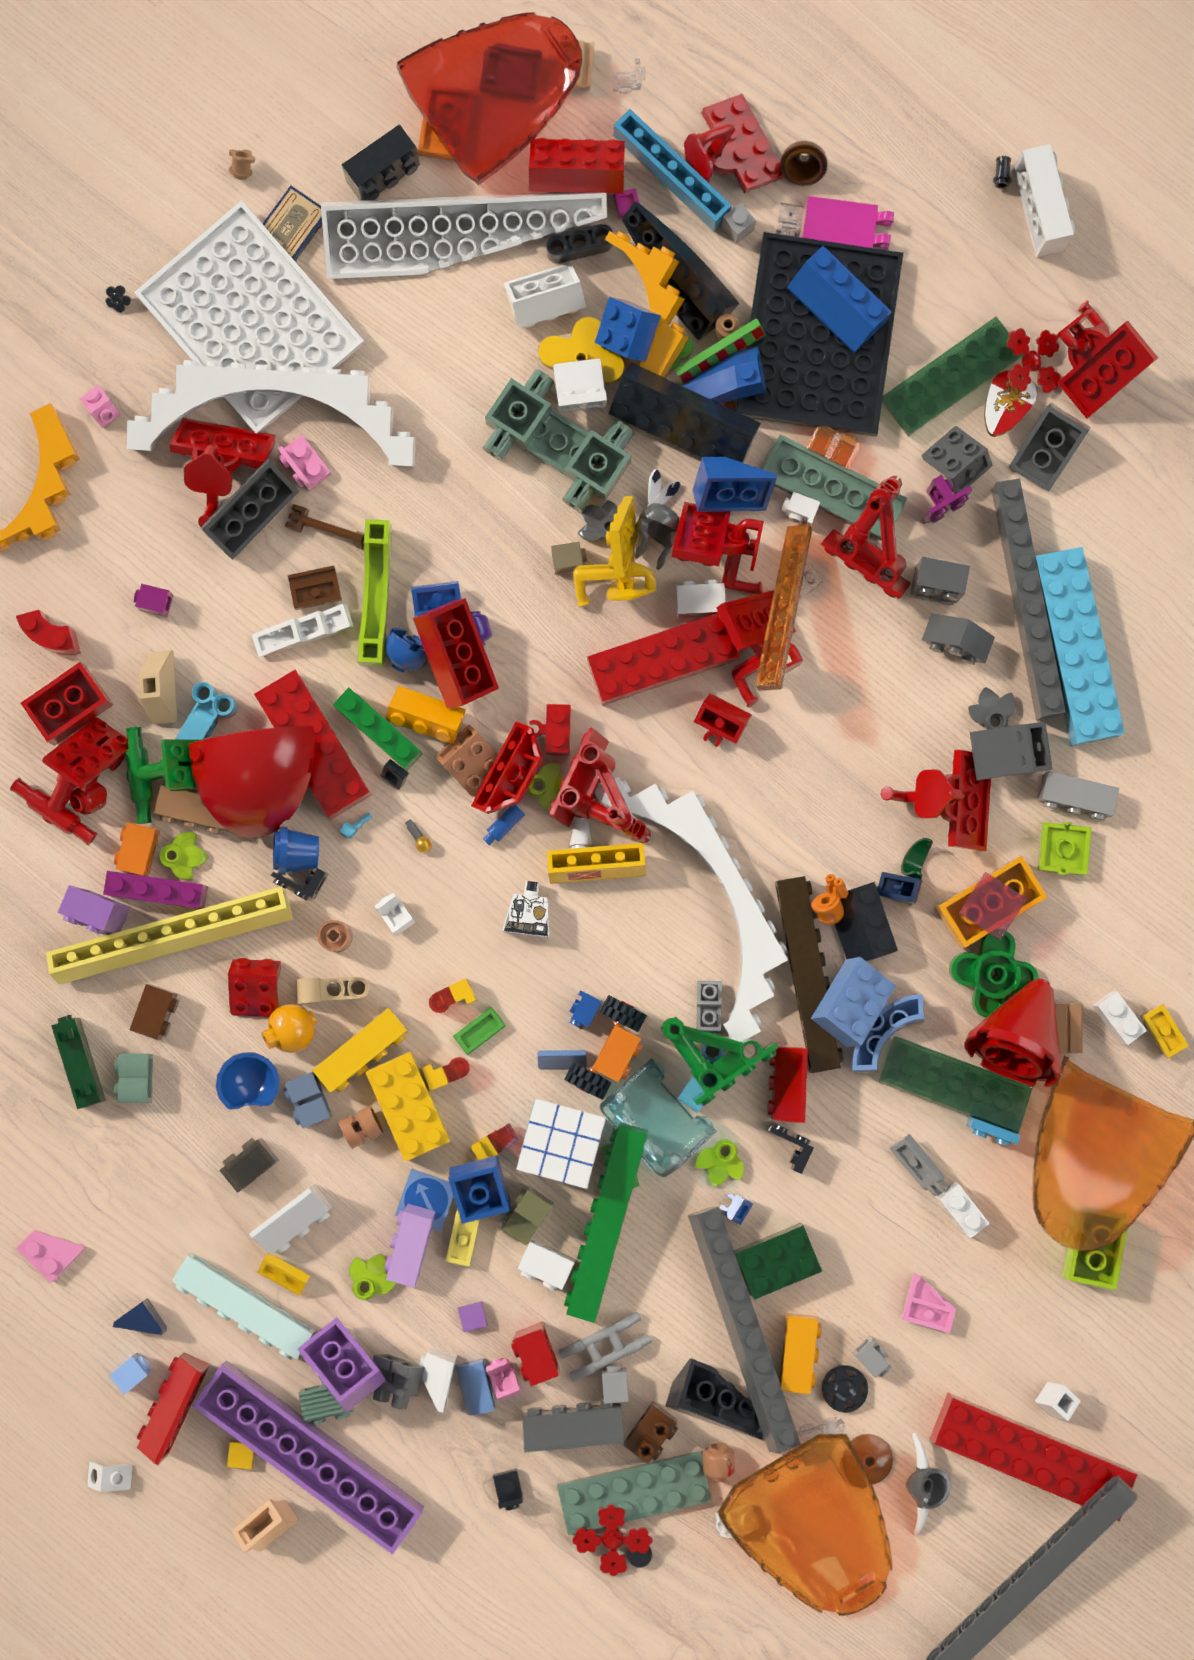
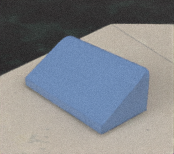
[537,1050,587,1070]

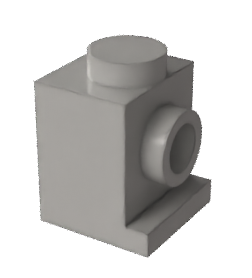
[852,1336,891,1378]

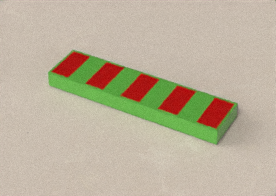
[675,319,766,383]

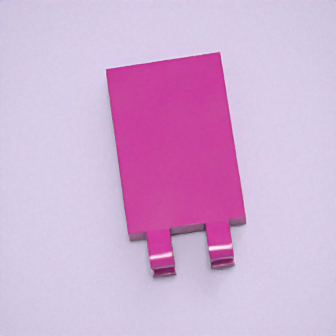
[802,196,894,249]

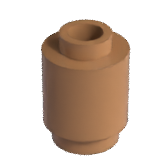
[715,314,740,341]

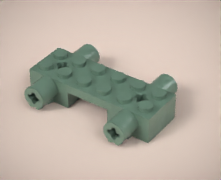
[483,369,634,512]

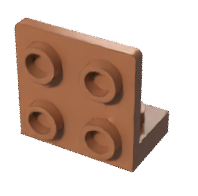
[434,724,498,796]

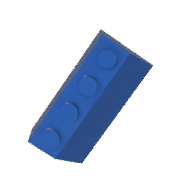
[787,246,891,353]

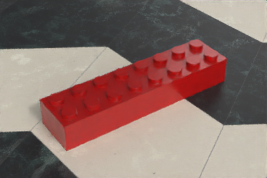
[930,1392,1138,1522]

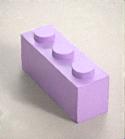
[384,1204,436,1288]

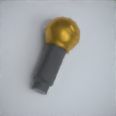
[405,819,432,853]

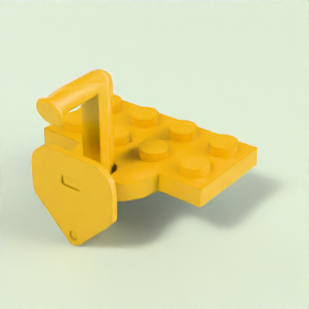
[573,496,657,607]

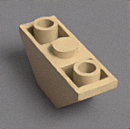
[138,651,177,724]

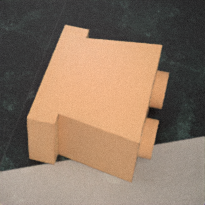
[231,1499,299,1552]

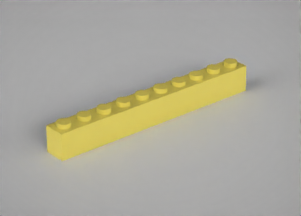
[46,887,293,985]

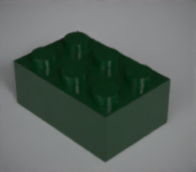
[734,1223,823,1300]

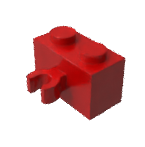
[694,693,752,747]
[529,704,571,756]

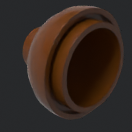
[780,140,828,186]

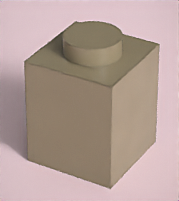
[551,542,587,574]

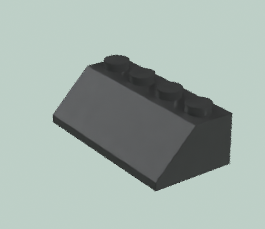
[201,459,299,560]
[522,1401,624,1453]

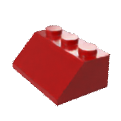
[767,1046,808,1123]

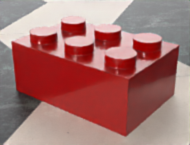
[20,662,114,746]

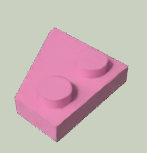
[16,1230,86,1283]
[901,1273,956,1333]

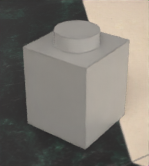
[721,202,756,244]
[602,1364,629,1404]

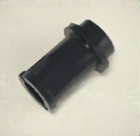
[993,156,1012,189]

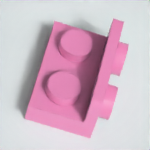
[278,435,331,491]

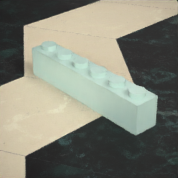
[172,1253,316,1360]

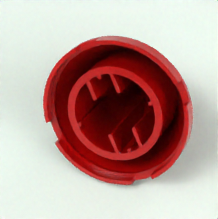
[964,978,1062,1087]

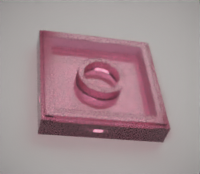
[958,872,1027,940]

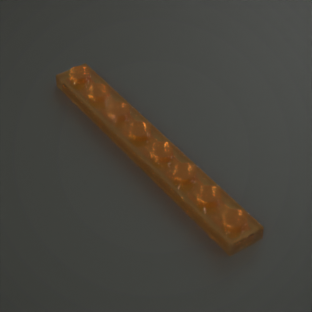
[755,524,812,691]

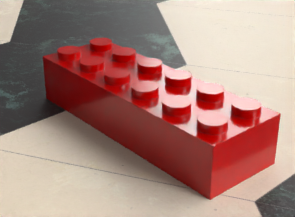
[587,613,739,706]
[254,669,372,820]

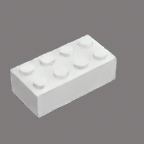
[1014,144,1075,257]

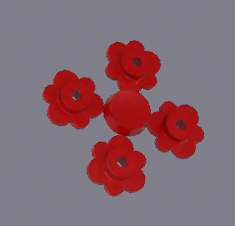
[1007,328,1060,393]
[572,1504,653,1577]

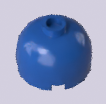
[385,628,429,673]

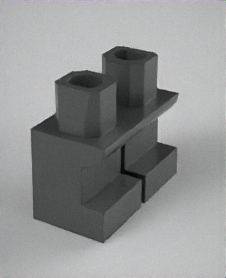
[373,1354,424,1409]

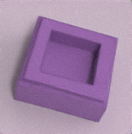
[458,1301,488,1332]

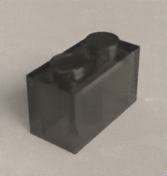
[219,1138,279,1193]

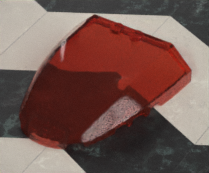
[396,12,583,185]

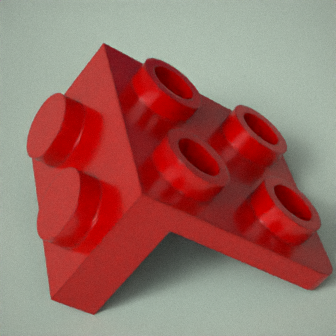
[228,958,281,1017]

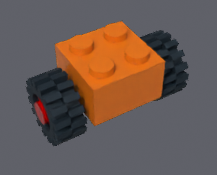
[564,995,647,1100]

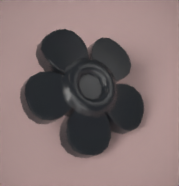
[106,285,131,313]

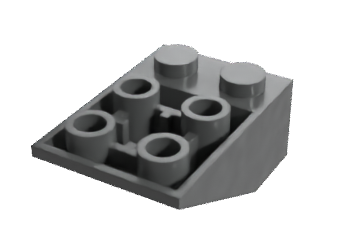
[970,722,1053,780]

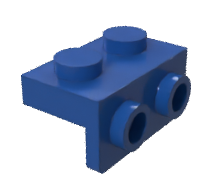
[411,581,461,617]

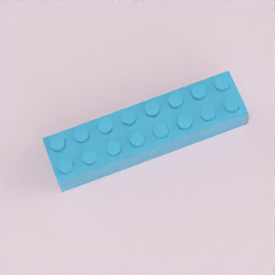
[1035,547,1125,747]

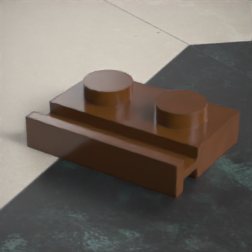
[287,565,342,610]

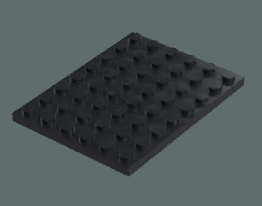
[736,232,903,437]

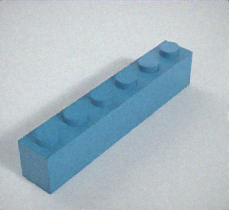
[613,109,732,232]

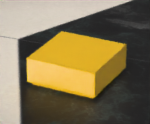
[227,1440,254,1469]

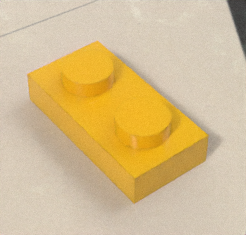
[1141,1004,1189,1058]
[257,1252,310,1296]

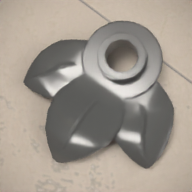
[578,500,618,542]
[968,687,1015,730]

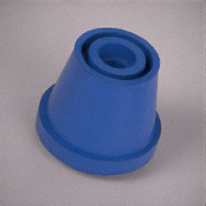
[273,826,319,875]

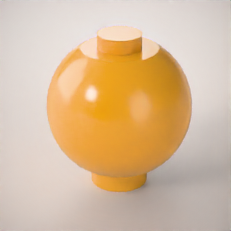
[261,1004,317,1053]

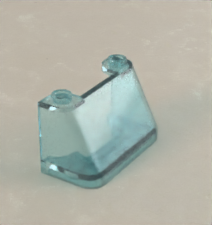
[600,1058,717,1177]

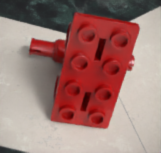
[821,476,911,599]
[10,717,129,846]
[549,728,651,843]

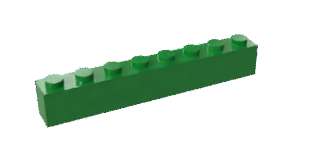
[564,1122,649,1323]

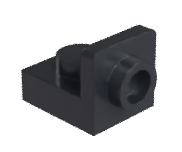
[493,1468,524,1511]

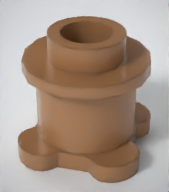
[229,149,255,180]

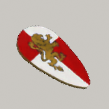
[984,370,1037,437]

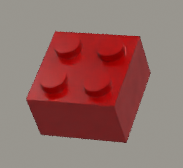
[511,1322,560,1387]

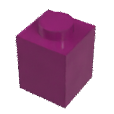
[134,583,174,618]

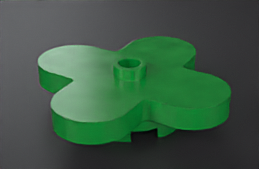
[949,929,1038,1018]

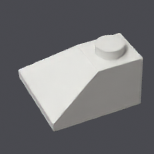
[419,1349,457,1413]

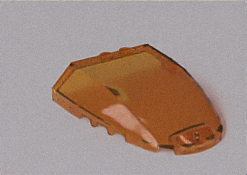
[1032,1055,1194,1251]
[717,1434,892,1616]

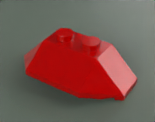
[471,721,543,814]

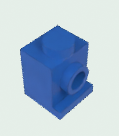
[569,990,602,1029]

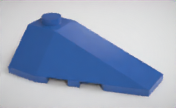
[681,346,767,404]

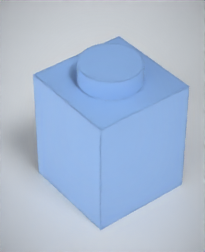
[109,1353,152,1395]

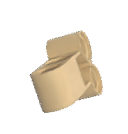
[297,977,369,1004]

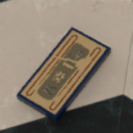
[263,185,322,261]

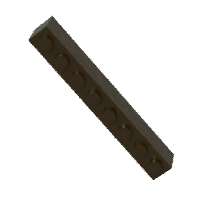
[775,876,844,1073]

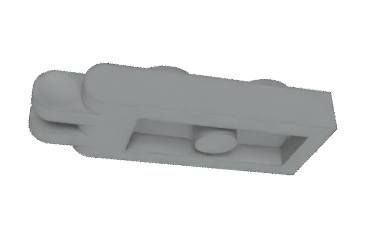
[890,1134,947,1196]

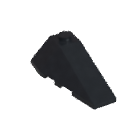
[665,1358,763,1440]

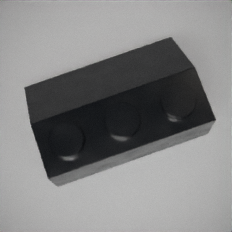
[834,881,898,961]

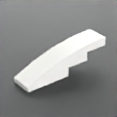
[252,604,354,657]

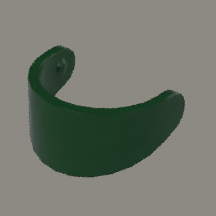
[901,838,933,879]

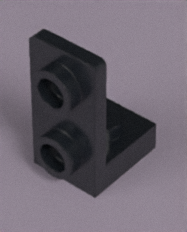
[270,868,329,901]
[766,1123,814,1174]

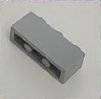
[1038,771,1119,821]

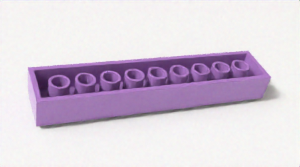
[192,1360,425,1555]

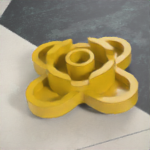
[538,317,624,385]

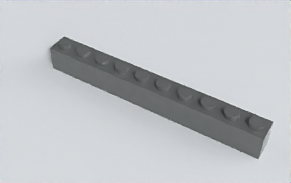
[991,478,1066,720]
[688,1207,801,1454]

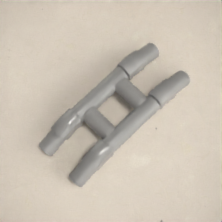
[559,1312,652,1381]

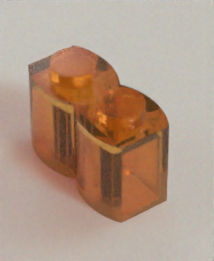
[806,425,861,470]

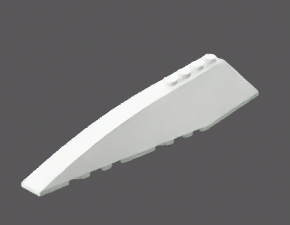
[321,193,607,279]

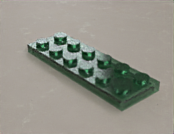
[882,316,1023,437]
[878,1036,1033,1134]

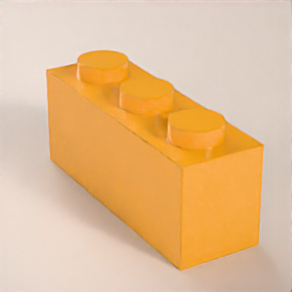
[386,685,466,745]
[779,1313,822,1394]

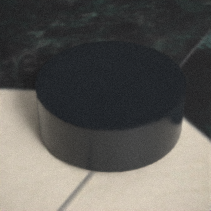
[627,1545,652,1568]

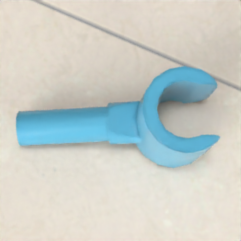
[340,813,372,838]

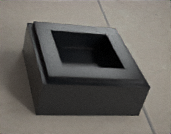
[380,759,409,790]

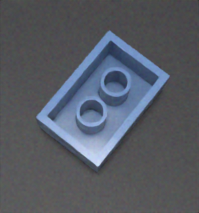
[811,957,896,1047]

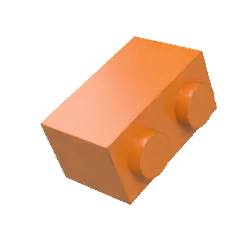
[114,822,160,877]

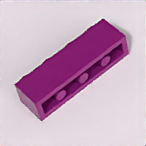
[103,871,208,909]

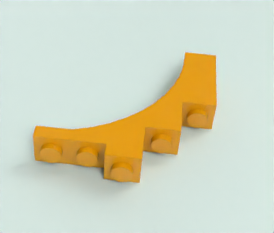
[605,231,689,378]
[0,403,80,552]

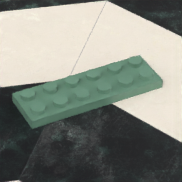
[762,434,908,539]
[557,1451,712,1535]

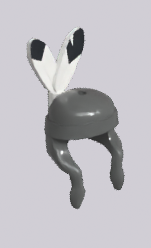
[635,469,680,570]

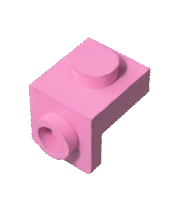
[80,385,121,428]
[485,1358,521,1401]

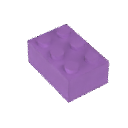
[57,885,131,935]
[297,1317,386,1413]

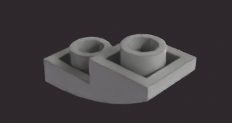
[696,981,722,1033]

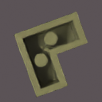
[501,1186,554,1246]

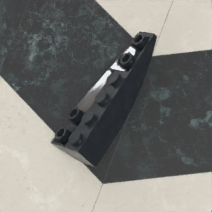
[622,202,740,341]

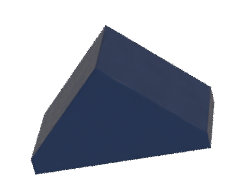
[877,872,923,905]
[113,1298,167,1335]

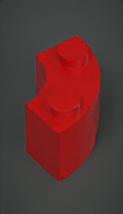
[16,609,81,655]

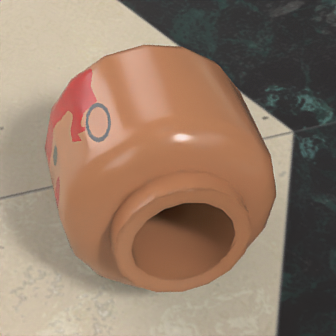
[702,1442,735,1482]

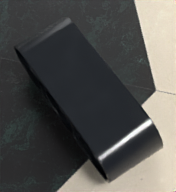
[546,224,613,264]

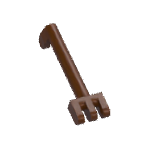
[285,504,365,549]

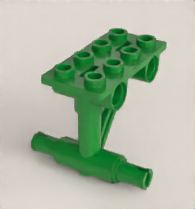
[126,727,200,824]
[660,1017,778,1106]

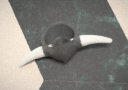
[906,1433,951,1535]

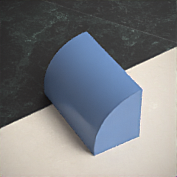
[455,1358,495,1415]

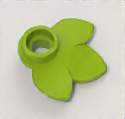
[527,763,564,811]
[159,832,208,880]
[695,1139,744,1187]
[349,1254,396,1300]

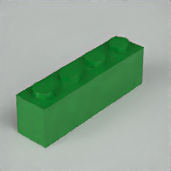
[333,687,422,771]

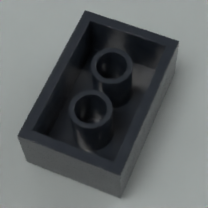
[341,124,420,201]

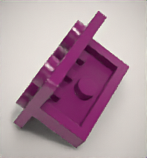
[922,475,972,524]

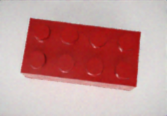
[529,138,625,194]
[413,598,499,709]

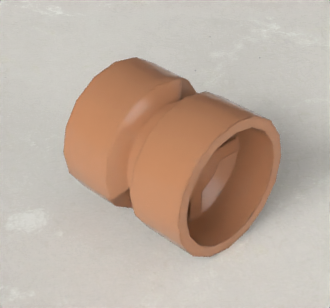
[317,920,353,952]
[339,1106,384,1149]

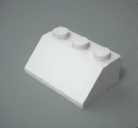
[503,262,586,328]
[249,1184,333,1255]

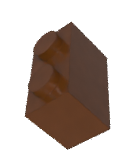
[129,984,179,1040]

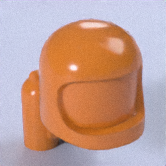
[811,874,848,925]

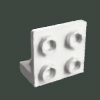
[553,359,607,412]

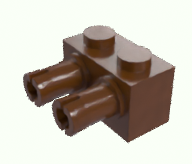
[624,1401,678,1464]

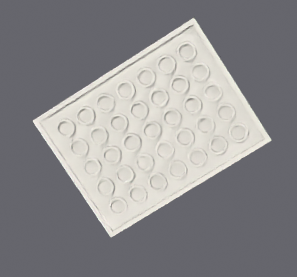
[134,200,365,434]

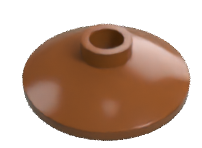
[844,1434,893,1485]

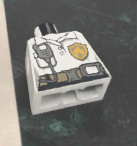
[503,881,550,938]

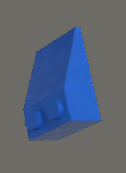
[692,457,777,512]

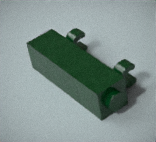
[51,1015,106,1109]

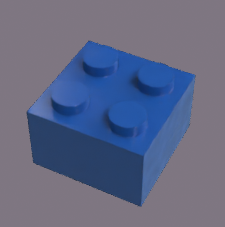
[594,296,661,362]
[448,1155,511,1224]

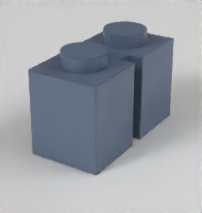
[283,1072,333,1129]

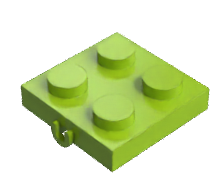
[1037,822,1092,876]

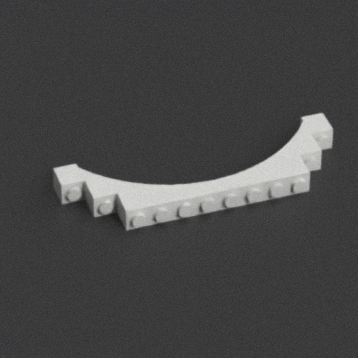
[127,360,416,466]
[594,777,789,1042]

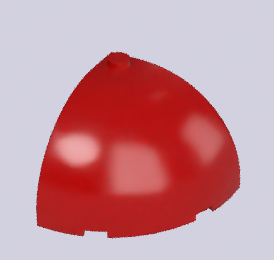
[189,726,314,838]

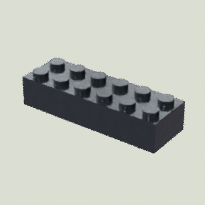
[608,362,761,463]

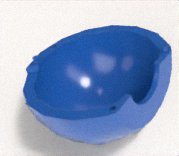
[216,1052,280,1110]

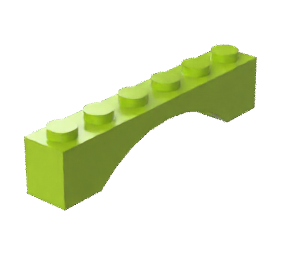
[358,519,392,667]

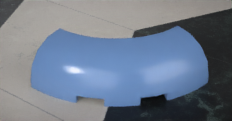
[852,994,924,1073]

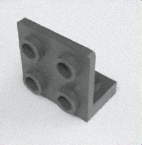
[922,426,993,494]

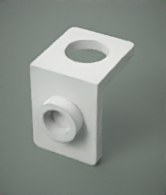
[87,1461,133,1492]

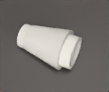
[569,818,593,849]

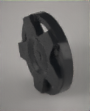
[822,1365,868,1413]

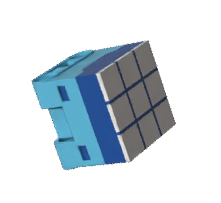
[516,1099,606,1189]

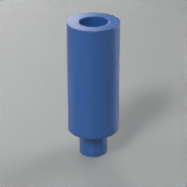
[483,805,525,846]

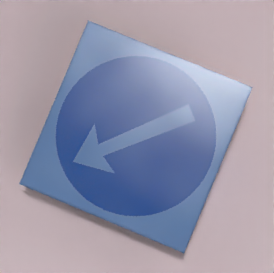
[395,1169,453,1232]

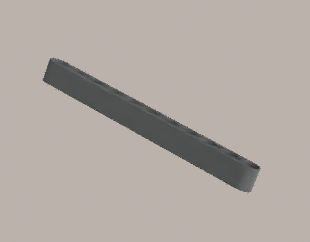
[926,1476,1137,1660]

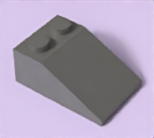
[1009,403,1091,492]

